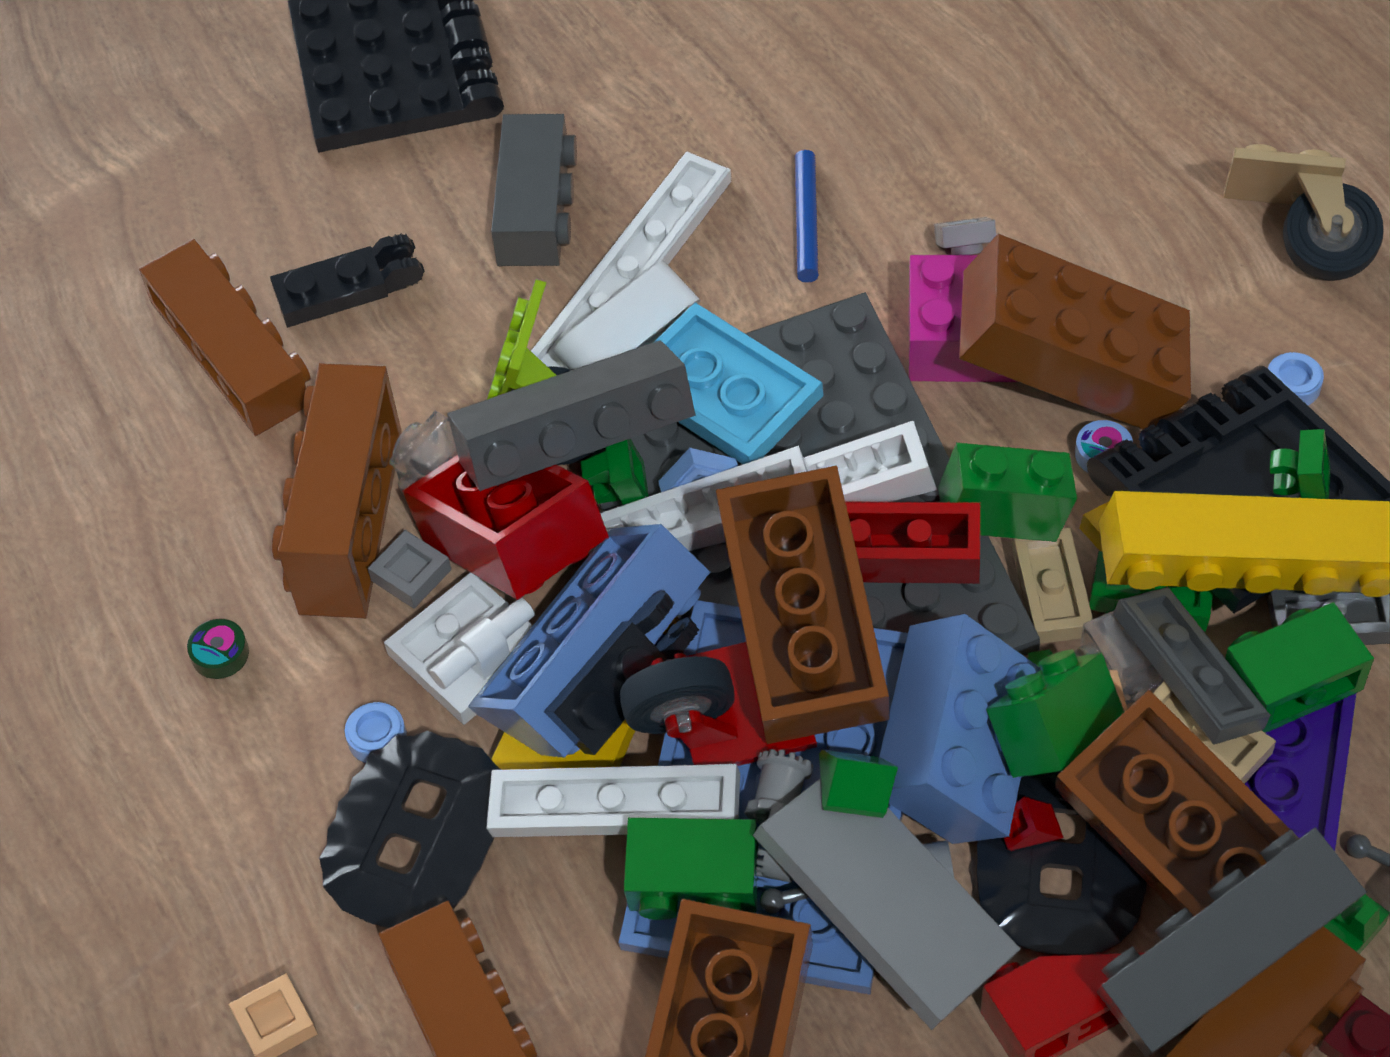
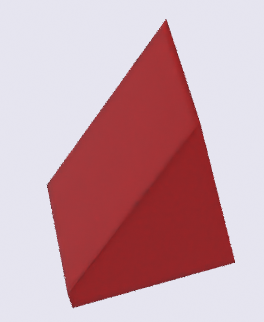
[1004,797,1064,851]

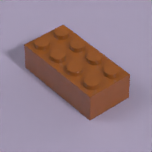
[959,233,1191,429]
[272,363,402,619]
[716,465,890,744]
[1055,689,1300,916]
[645,899,813,1057]

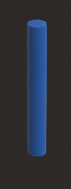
[795,150,819,283]

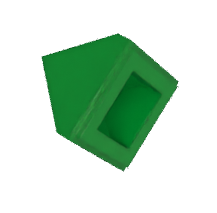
[819,750,898,818]

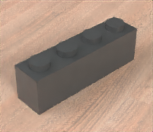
[447,340,696,491]
[1097,827,1367,1057]

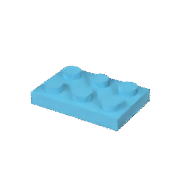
[654,303,824,464]

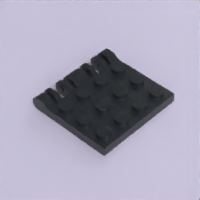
[288,0,504,153]
[1087,365,1390,614]

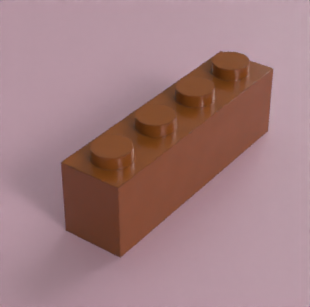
[139,239,311,437]
[378,901,538,1057]
[1165,926,1366,1057]

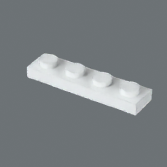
[487,764,740,837]

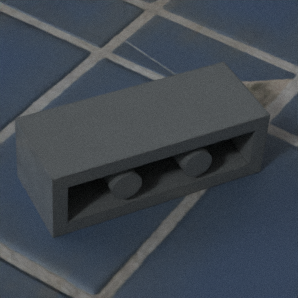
[491,114,577,266]

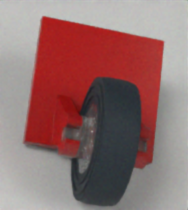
[620,642,817,766]

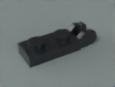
[270,233,425,328]
[544,590,699,755]

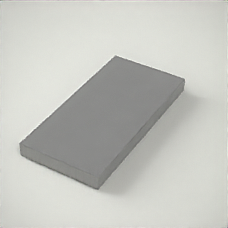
[753,779,1020,1030]

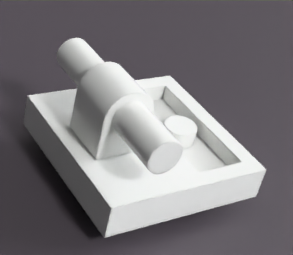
[384,572,535,725]

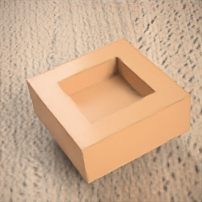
[229,973,318,1057]

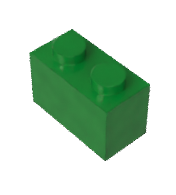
[938,442,1077,542]
[1225,602,1374,733]
[986,650,1124,778]
[624,817,759,920]

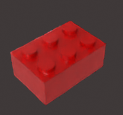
[402,455,609,600]

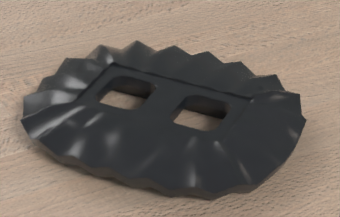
[319,731,501,928]
[977,771,1146,956]

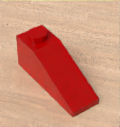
[980,952,1145,1057]

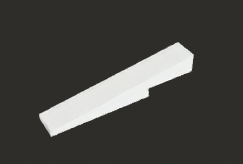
[589,421,937,555]

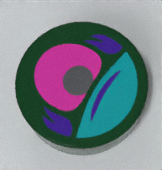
[187,619,249,679]

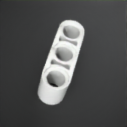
[553,260,700,370]

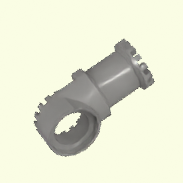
[745,749,814,883]

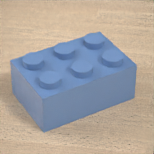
[879,614,1041,844]

